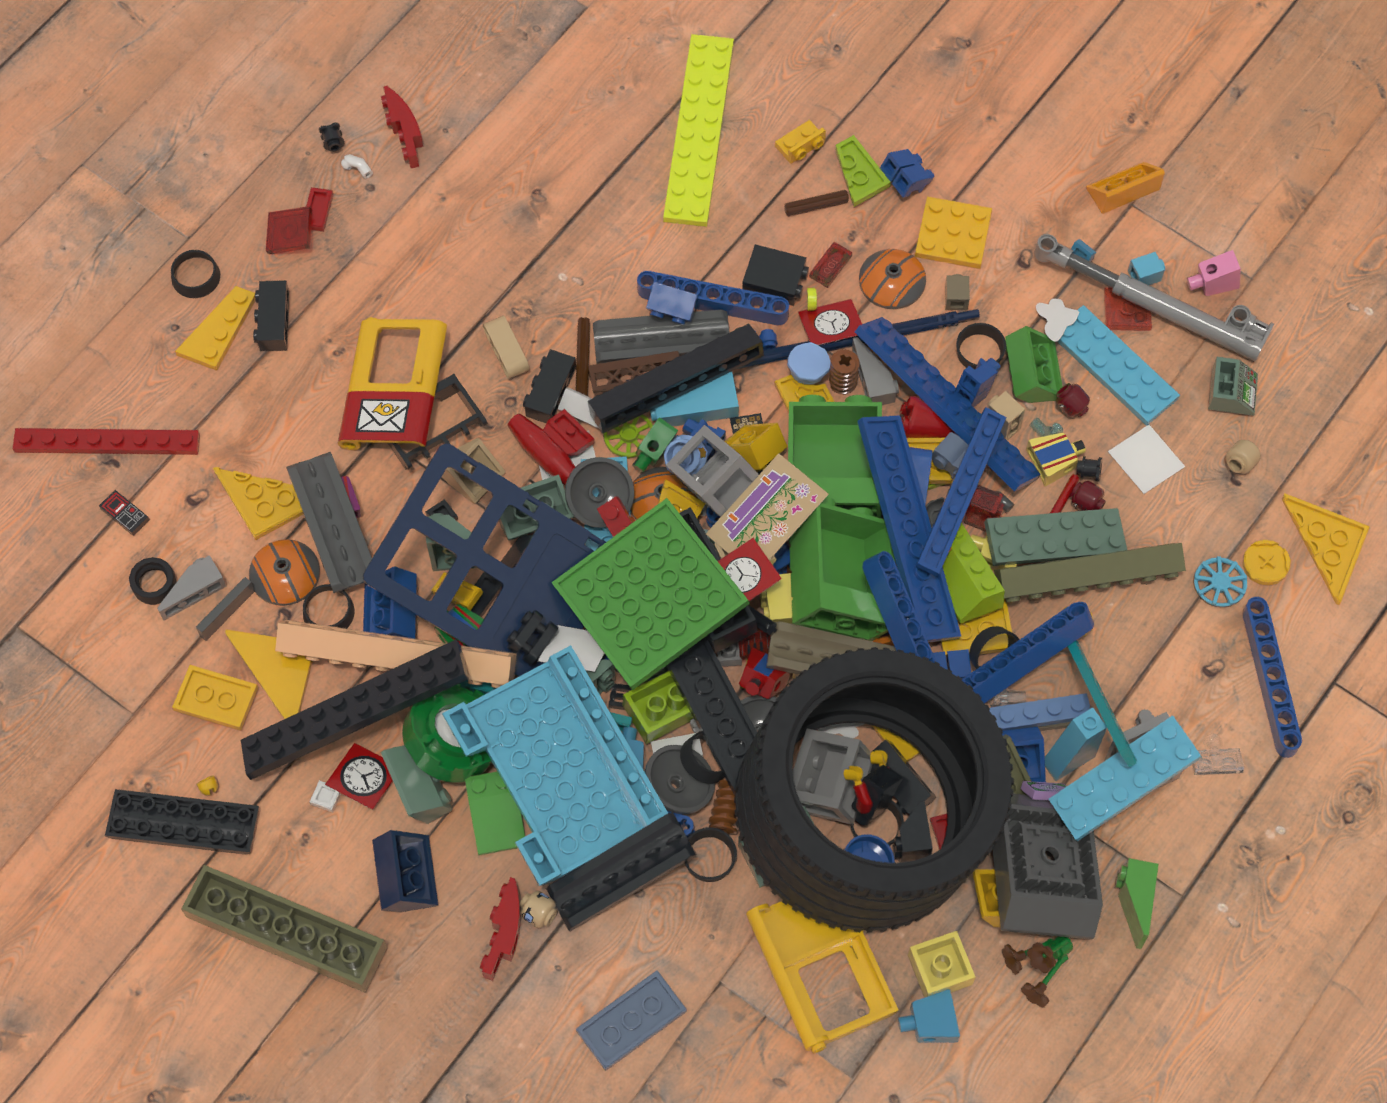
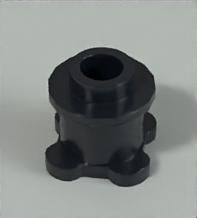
[319,122,345,152]
[1077,456,1103,482]

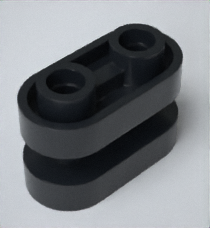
[506,609,559,665]

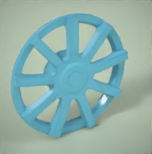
[1194,556,1247,607]

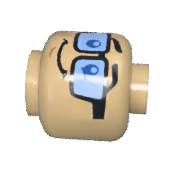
[520,891,558,928]

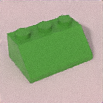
[1005,326,1063,403]

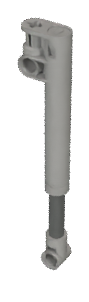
[1034,234,1274,362]

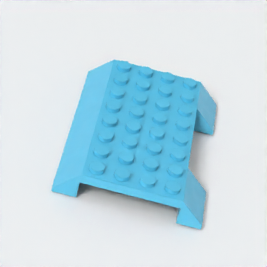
[442,645,668,886]

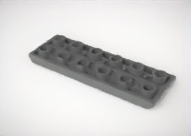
[593,310,729,364]
[286,452,372,593]

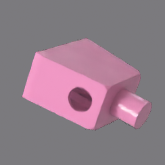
[1187,250,1241,296]

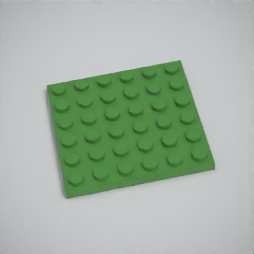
[551,498,750,690]

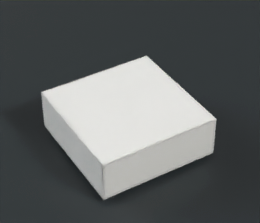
[310,780,341,813]

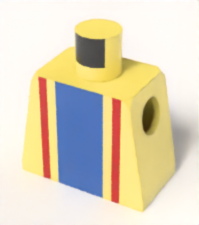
[1026,433,1086,486]

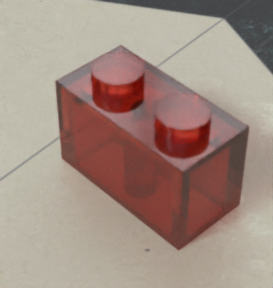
[964,485,1005,532]

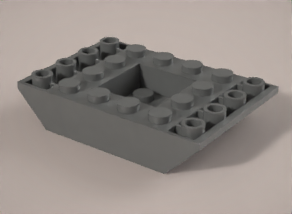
[993,793,1103,940]

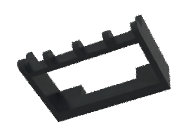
[388,374,488,470]

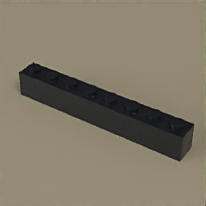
[587,324,764,433]

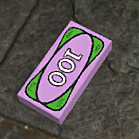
[1021,781,1067,801]

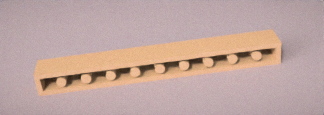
[275,620,517,688]

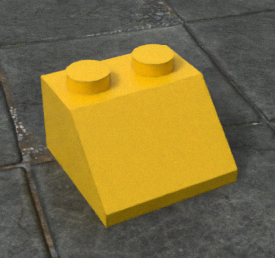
[724,423,788,472]
[973,869,1001,927]

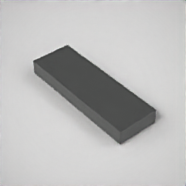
[196,577,255,641]

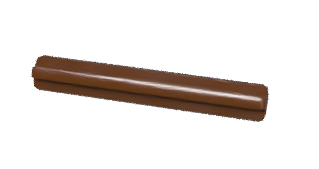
[575,317,590,396]

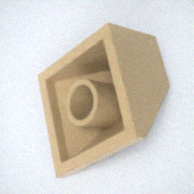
[442,438,506,504]

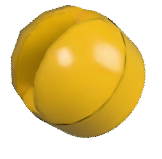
[196,775,218,796]

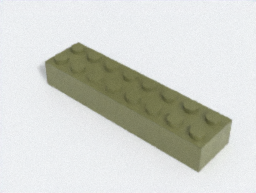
[181,865,387,993]

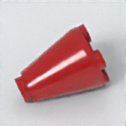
[900,395,958,438]

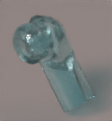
[1030,418,1063,437]

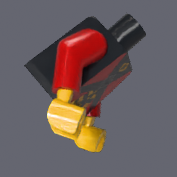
[844,750,903,826]

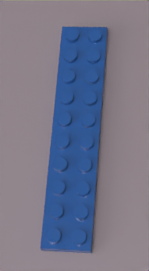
[855,317,1041,492]
[857,415,961,642]

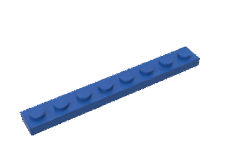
[915,407,1007,577]

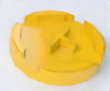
[1242,540,1291,586]

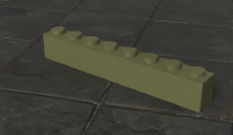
[994,543,1186,602]

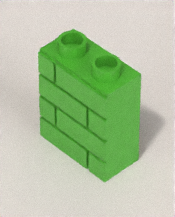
[788,395,882,518]
[789,497,895,641]

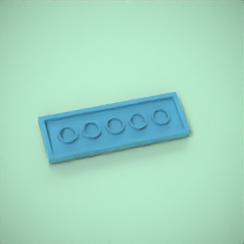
[1057,305,1180,426]
[1049,715,1202,841]

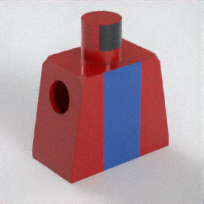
[739,648,791,699]

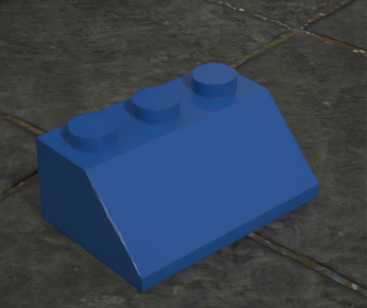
[363,566,417,639]
[1002,727,1046,782]

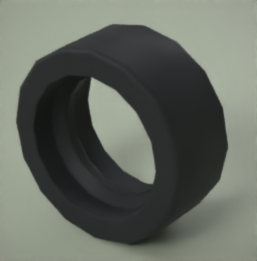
[129,557,177,605]

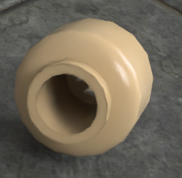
[1226,440,1261,474]

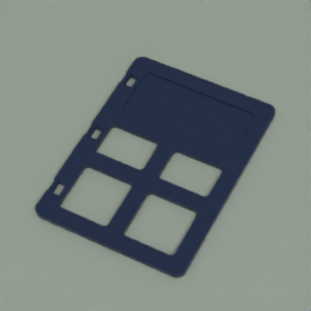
[363,444,606,677]

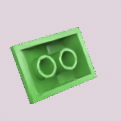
[465,771,525,856]
[1115,858,1159,949]

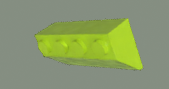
[942,522,1005,624]

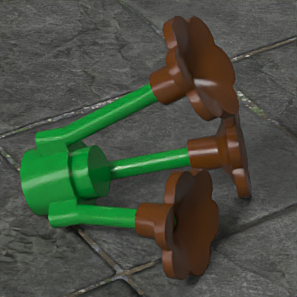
[1002,936,1073,1008]

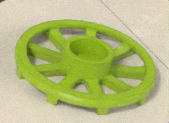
[603,415,653,459]

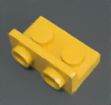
[775,119,826,164]

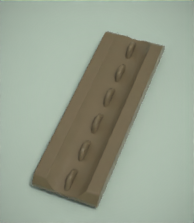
[766,621,896,675]

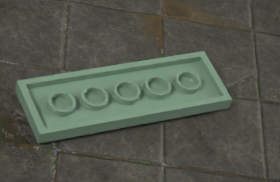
[984,508,1127,566]

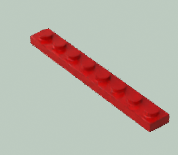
[13,428,200,455]

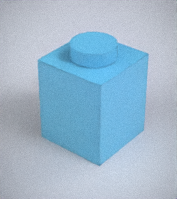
[1128,252,1165,285]

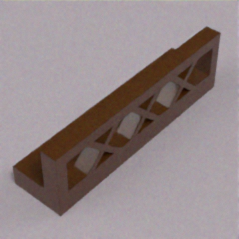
[588,351,679,393]

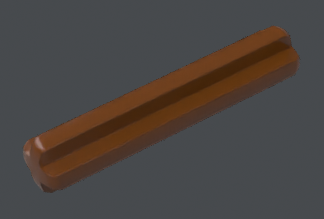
[784,190,849,216]

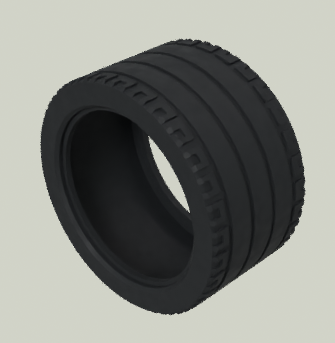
[734,647,1014,933]

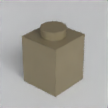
[945,274,970,311]

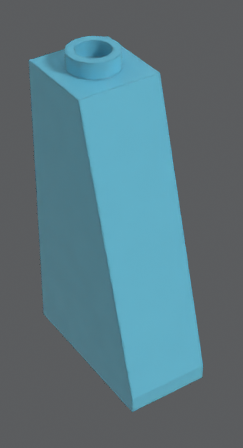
[650,371,739,426]
[1045,707,1107,781]

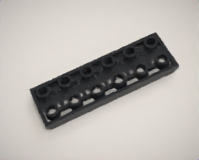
[105,789,259,855]
[546,812,697,932]

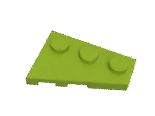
[835,135,891,207]

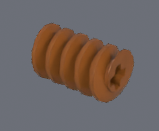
[829,349,859,395]
[709,779,738,834]

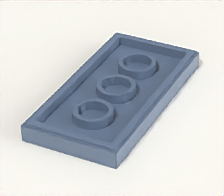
[576,970,687,1071]

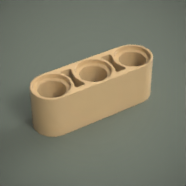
[483,316,530,379]

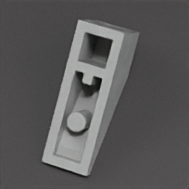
[852,338,899,405]
[157,555,227,620]

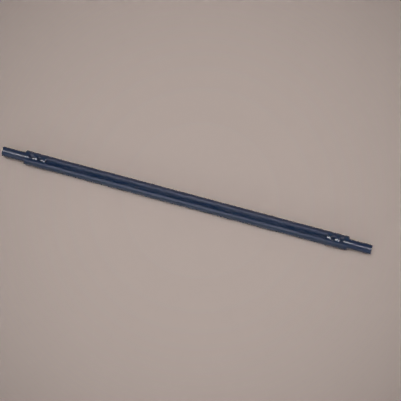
[626,309,980,381]

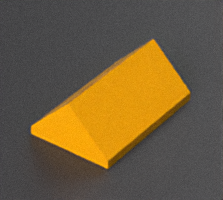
[1086,162,1165,214]

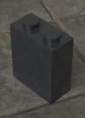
[742,244,809,306]

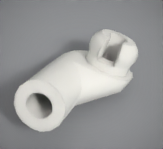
[341,154,373,179]

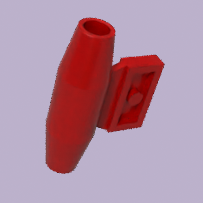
[507,409,595,486]

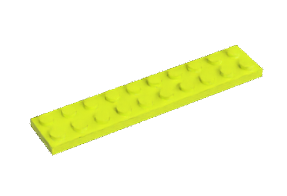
[663,34,734,227]

